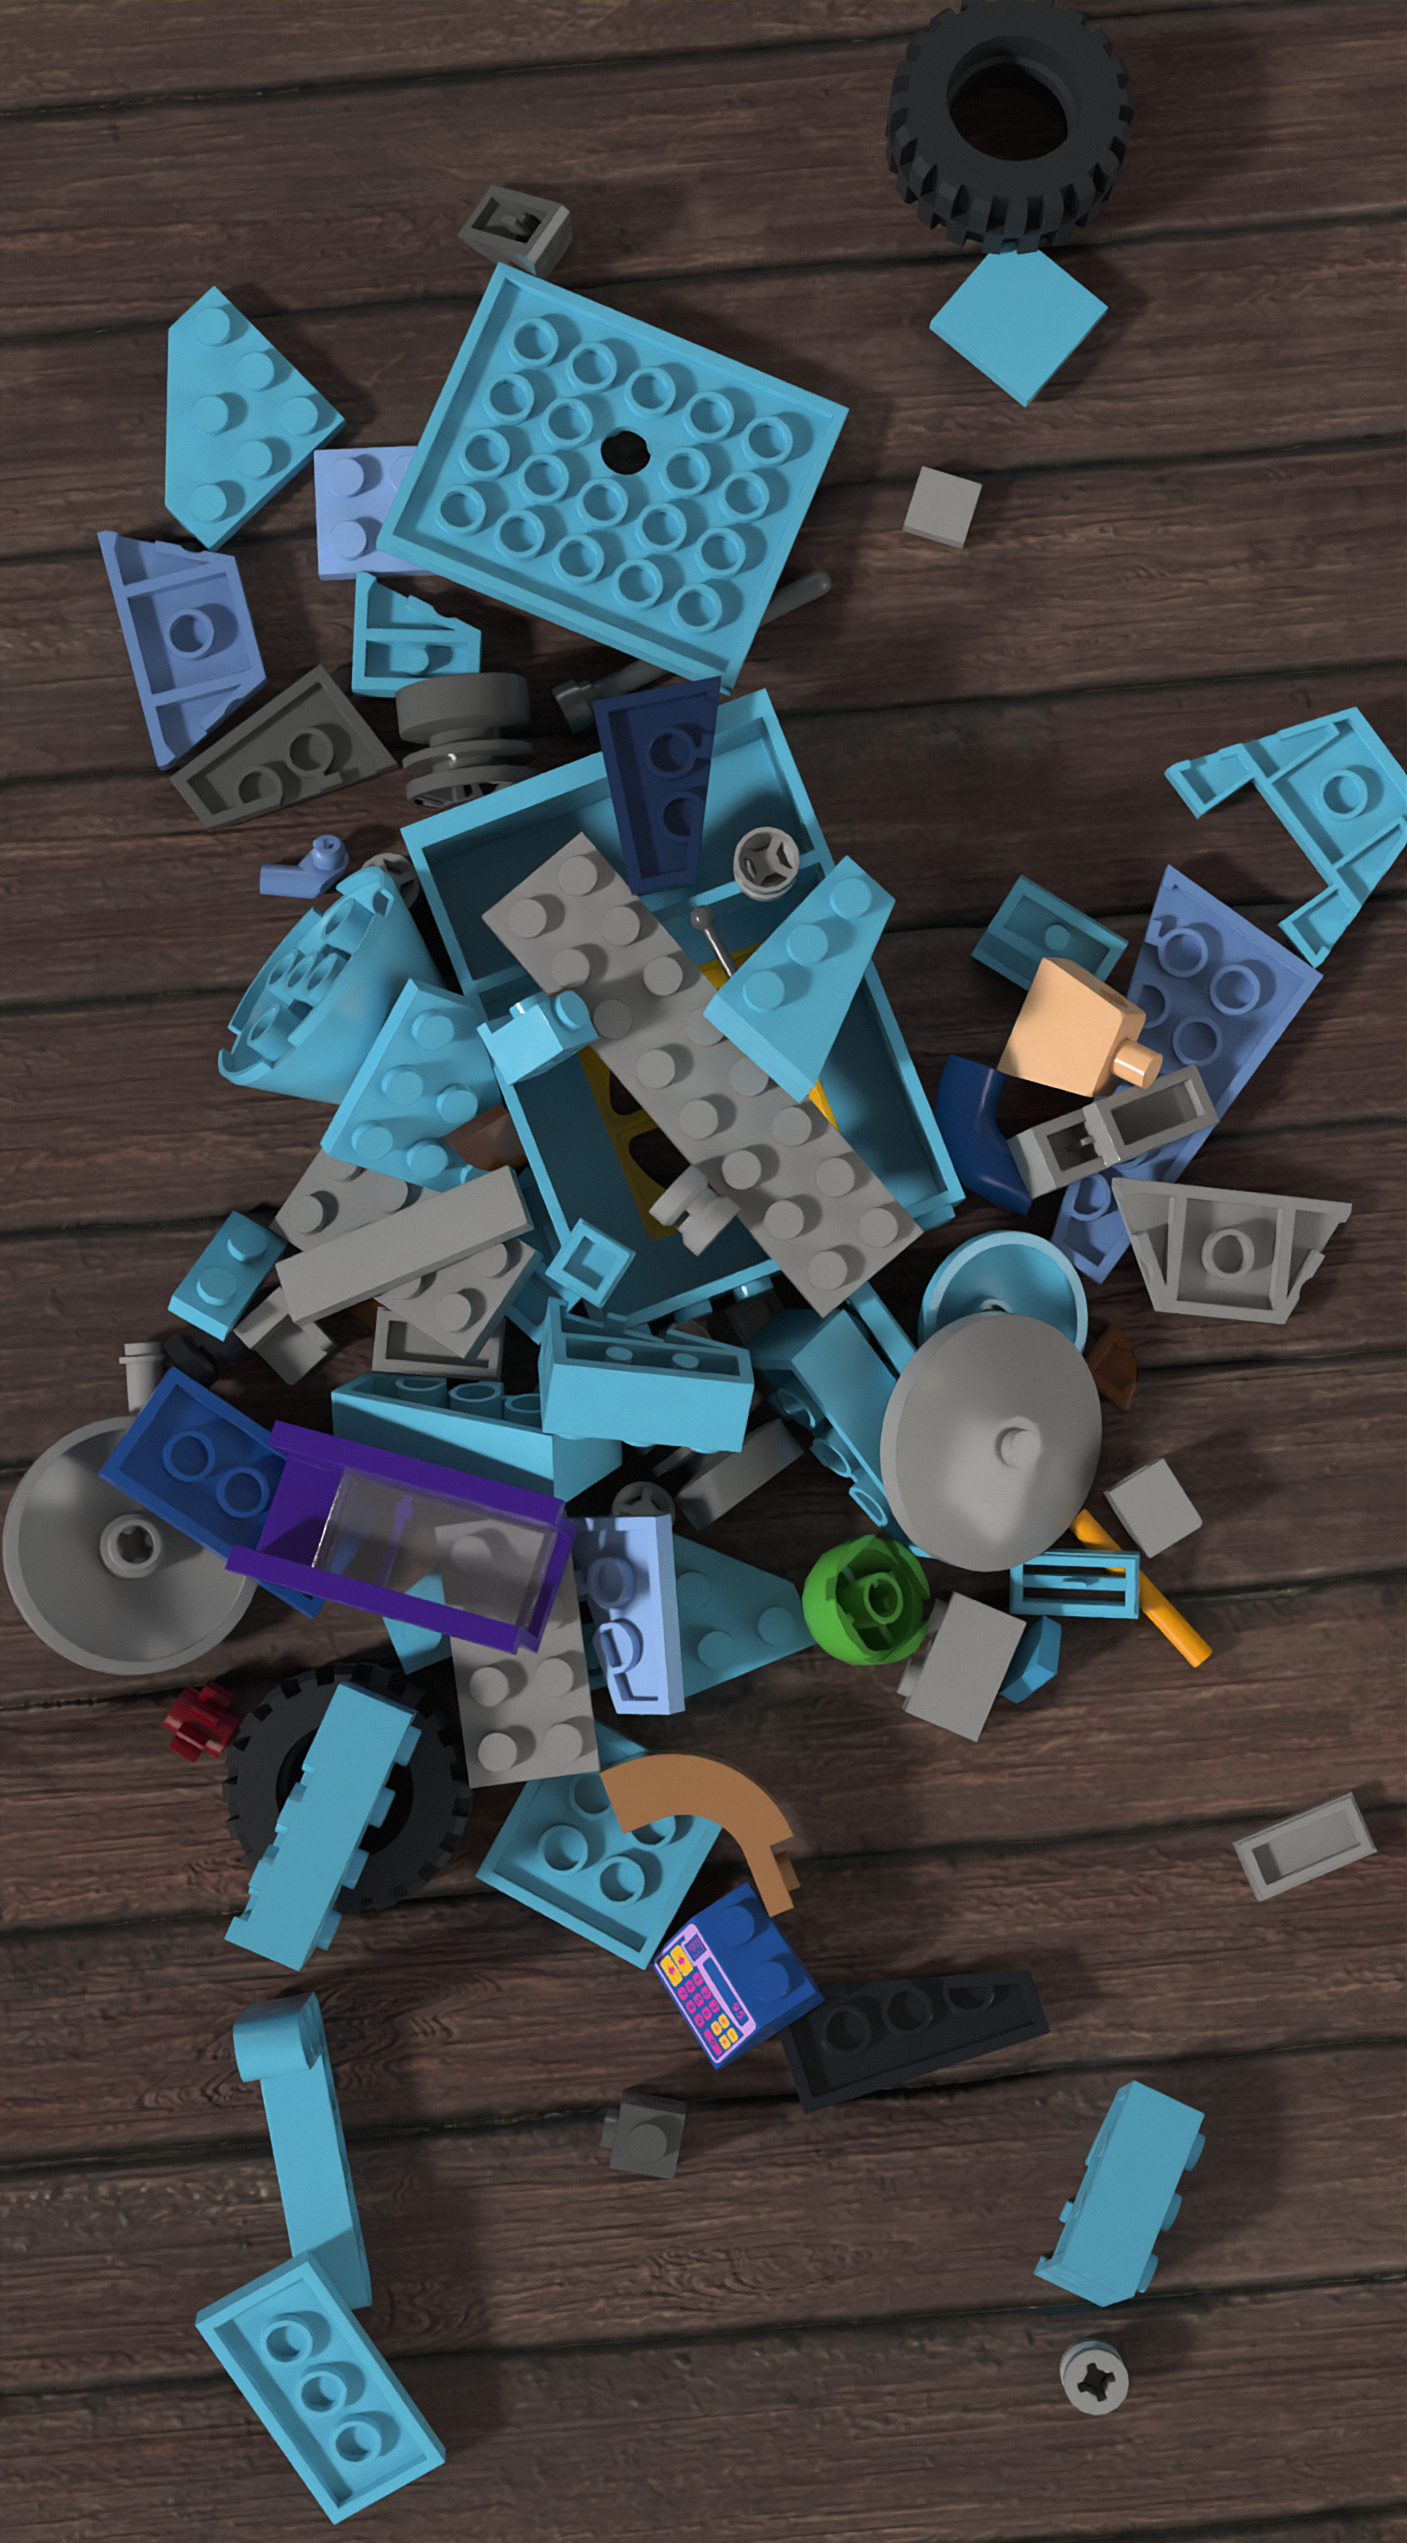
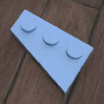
[567,1514,685,1715]

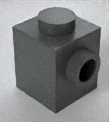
[600,2090,686,2180]

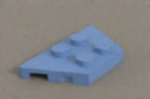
[97,530,269,771]

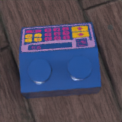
[649,1882,826,2071]

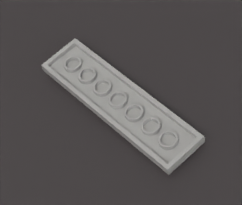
[481,832,924,1319]

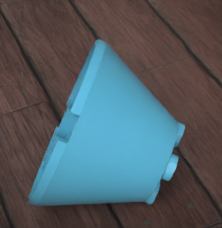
[218,866,449,1105]

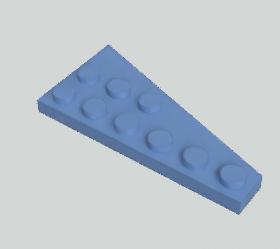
[1049,864,1324,1286]

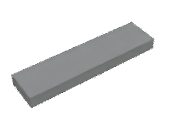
[275,1165,535,1327]

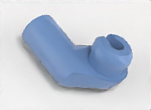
[260,834,349,899]

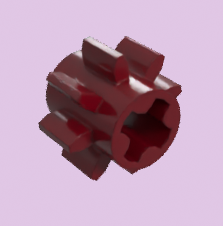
[162,1680,242,1764]

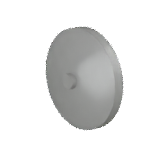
[880,1311,1102,1572]
[2,1416,258,1675]

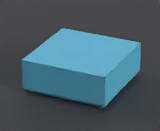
[545,1218,636,1310]

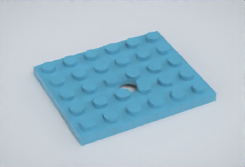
[376,262,849,696]

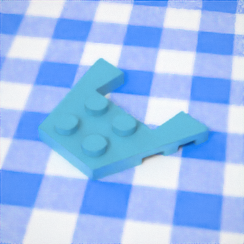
[1164,707,1407,969]

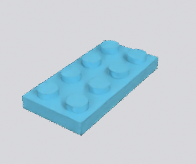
[195,2249,445,2525]

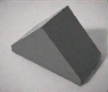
[457,185,573,281]

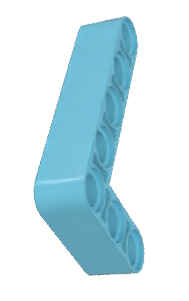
[233,1992,372,2310]

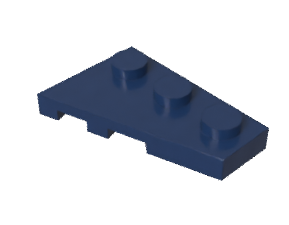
[592,676,721,897]

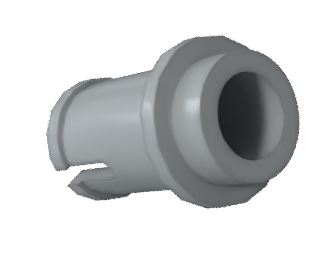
[119,1342,170,1416]

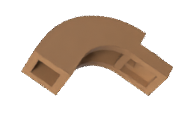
[599,1749,800,1917]

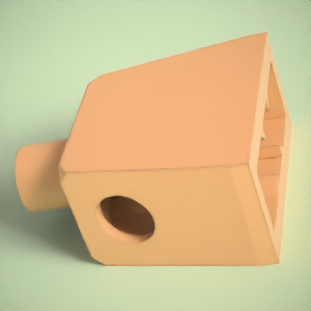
[996,957,1163,1097]

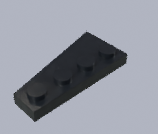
[778,1970,1050,2114]

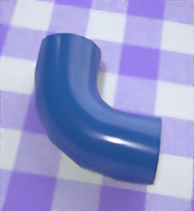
[933,1054,1033,1217]

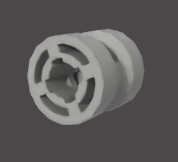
[733,826,800,902]
[649,1164,742,1257]

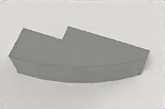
[1006,1063,1220,1200]

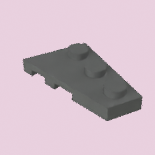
[169,664,399,833]

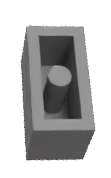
[896,1590,1027,1742]

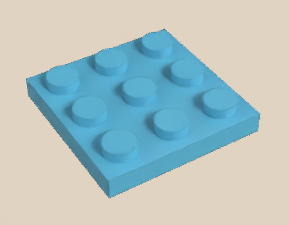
[475,1718,723,1970]

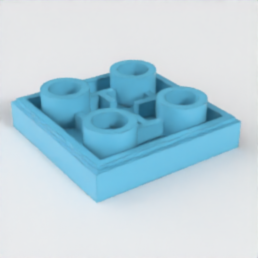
[929,242,1108,408]

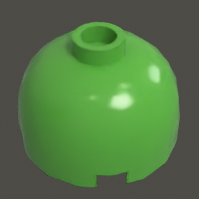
[802,1535,931,1665]

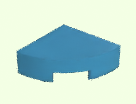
[999,1615,1062,1704]

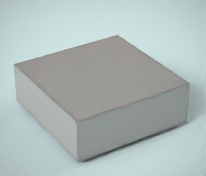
[902,466,982,549]

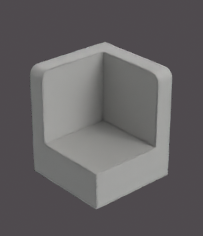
[233,1286,338,1385]
[1102,1458,1202,1558]

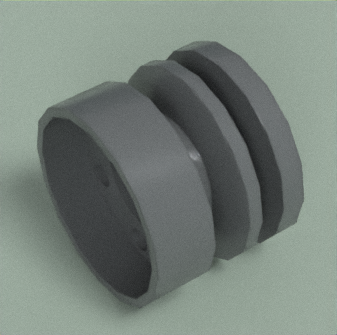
[395,672,538,810]
[633,1390,805,1532]

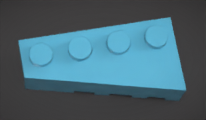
[740,1309,933,1558]
[331,1371,622,1502]
[224,1680,422,1971]

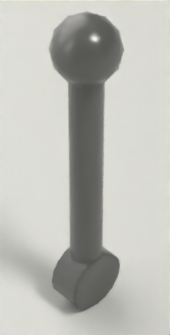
[690,905,738,980]

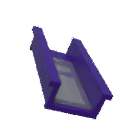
[225,1420,578,1655]

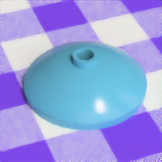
[918,1230,1088,1355]

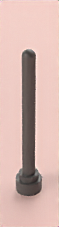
[549,570,831,736]

